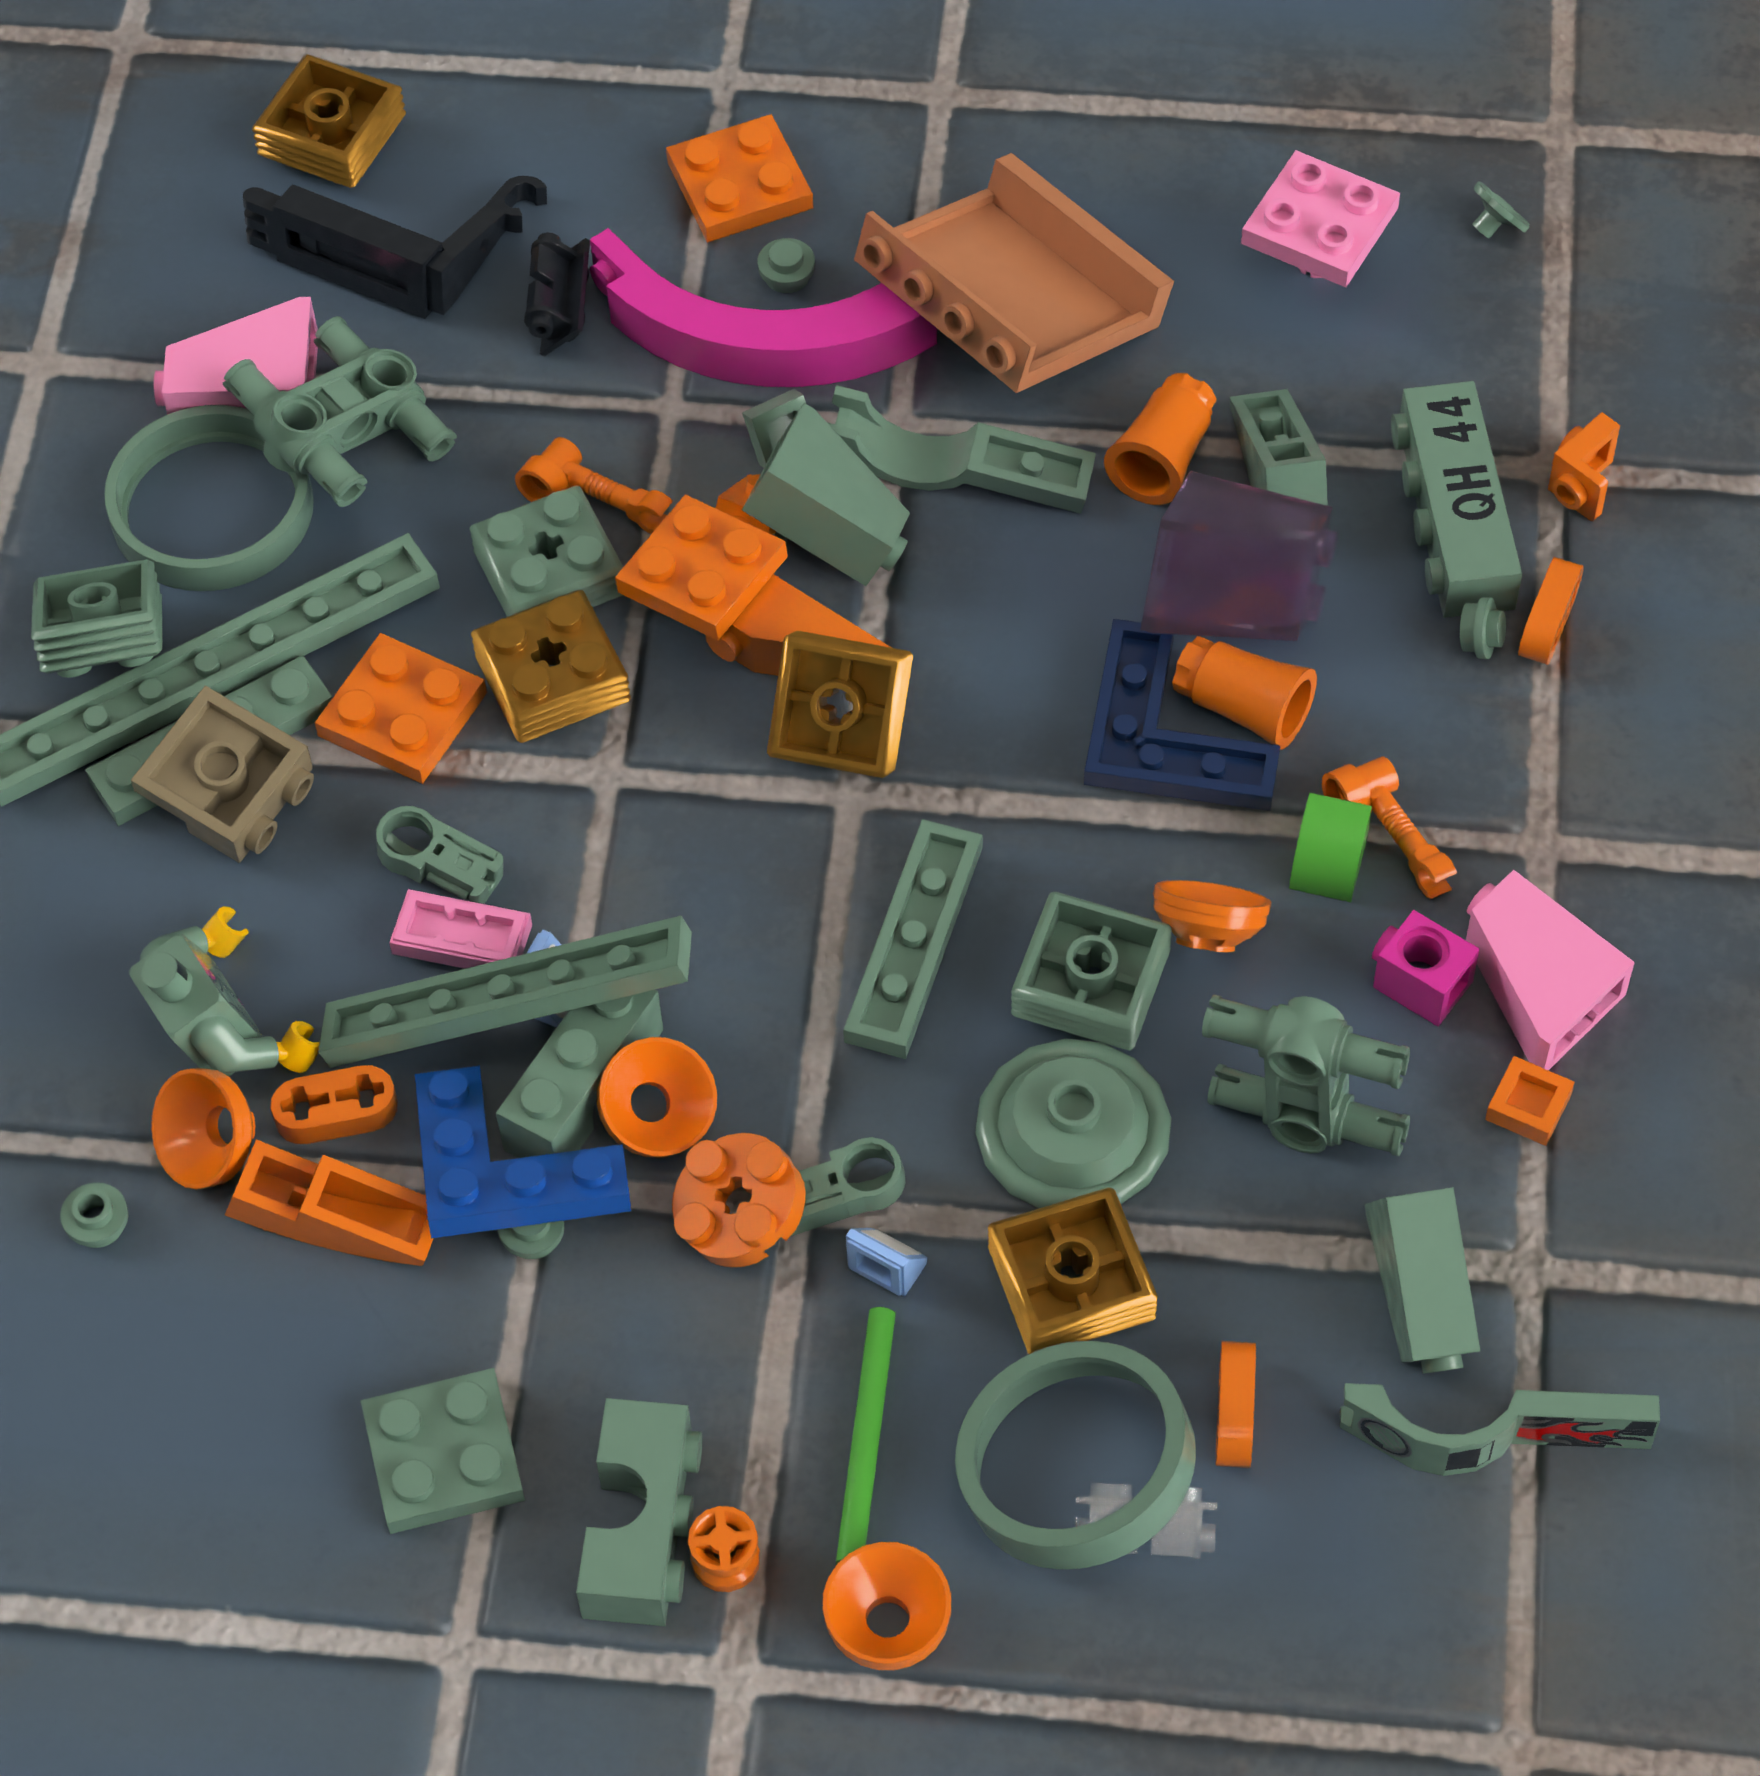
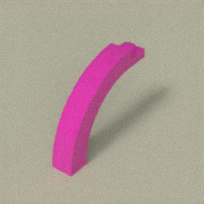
[590,228,937,387]

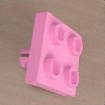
[1241,150,1400,287]

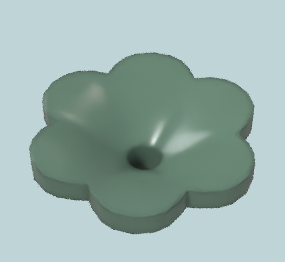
[1472,181,1530,238]

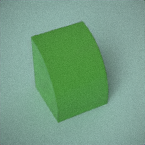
[1289,792,1372,902]

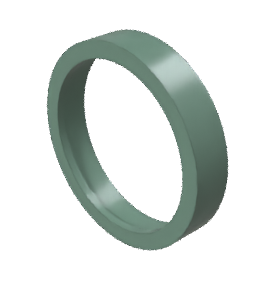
[104,405,314,591]
[955,1341,1196,1569]

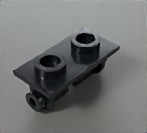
[524,232,590,357]

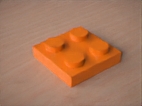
[666,114,813,243]
[615,494,788,641]
[315,633,487,784]

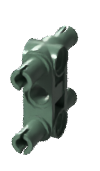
[223,316,457,507]
[1202,995,1410,1156]

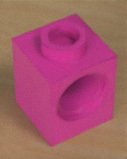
[1372,910,1480,1027]

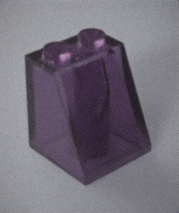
[1140,471,1338,641]

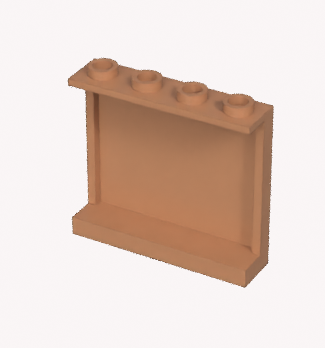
[854,153,1174,393]

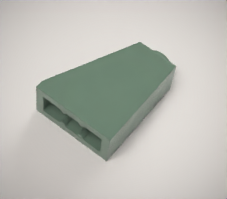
[742,403,910,586]
[1364,1187,1480,1374]

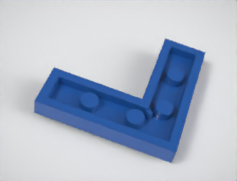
[415,1065,631,1239]

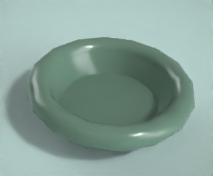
[975,1038,1172,1209]

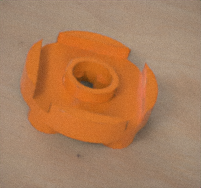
[672,1133,805,1268]

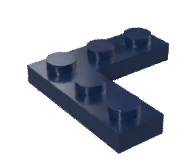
[1084,619,1280,811]

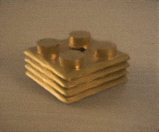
[252,54,406,188]
[471,590,631,743]
[767,631,913,778]
[988,1187,1158,1354]

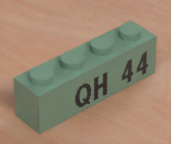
[1391,381,1522,618]

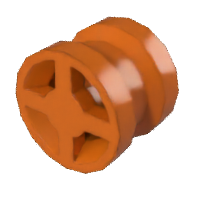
[688,1506,760,1592]

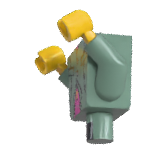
[129,906,320,1076]

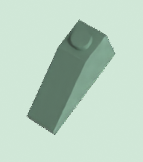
[1230,389,1329,536]

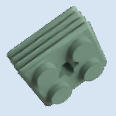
[470,485,623,617]
[31,559,162,678]
[1011,891,1172,1050]

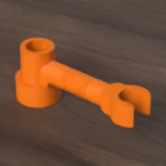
[515,437,673,534]
[1322,756,1457,899]

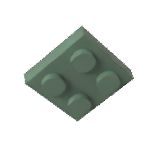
[361,1368,525,1534]

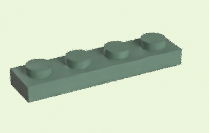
[85,655,333,826]
[843,819,983,1059]

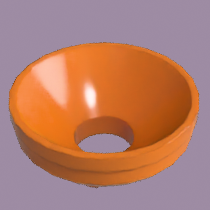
[1153,880,1271,952]
[597,1037,717,1158]
[151,1068,256,1189]
[822,1542,951,1671]

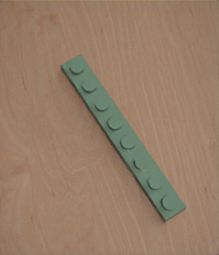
[0,533,440,807]

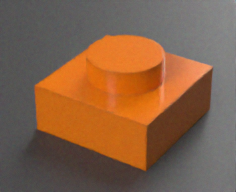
[1485,1056,1575,1146]

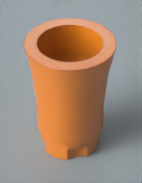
[1104,373,1216,505]
[1172,636,1317,750]

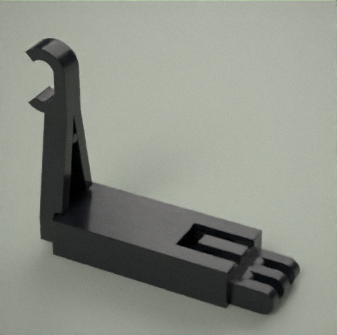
[243,176,547,319]

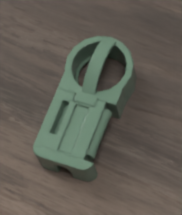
[376,806,503,904]
[791,1137,906,1236]

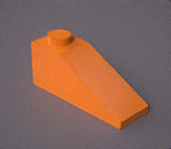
[705,574,892,676]

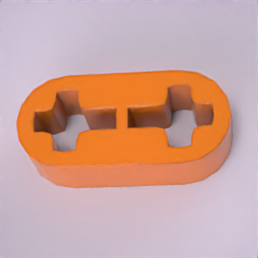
[1518,557,1584,665]
[270,1065,398,1144]
[1215,1341,1256,1468]

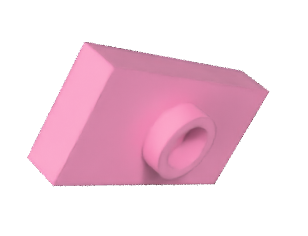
[389,889,532,969]

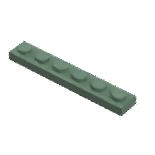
[318,916,692,1068]

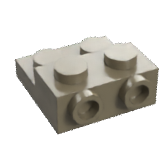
[131,685,314,863]

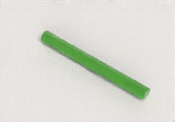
[835,1307,896,1565]

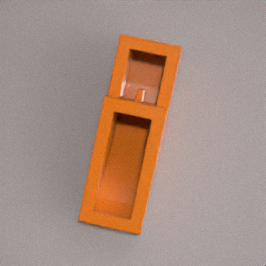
[225,1139,434,1266]

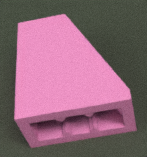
[154,297,318,415]
[1466,870,1634,1070]

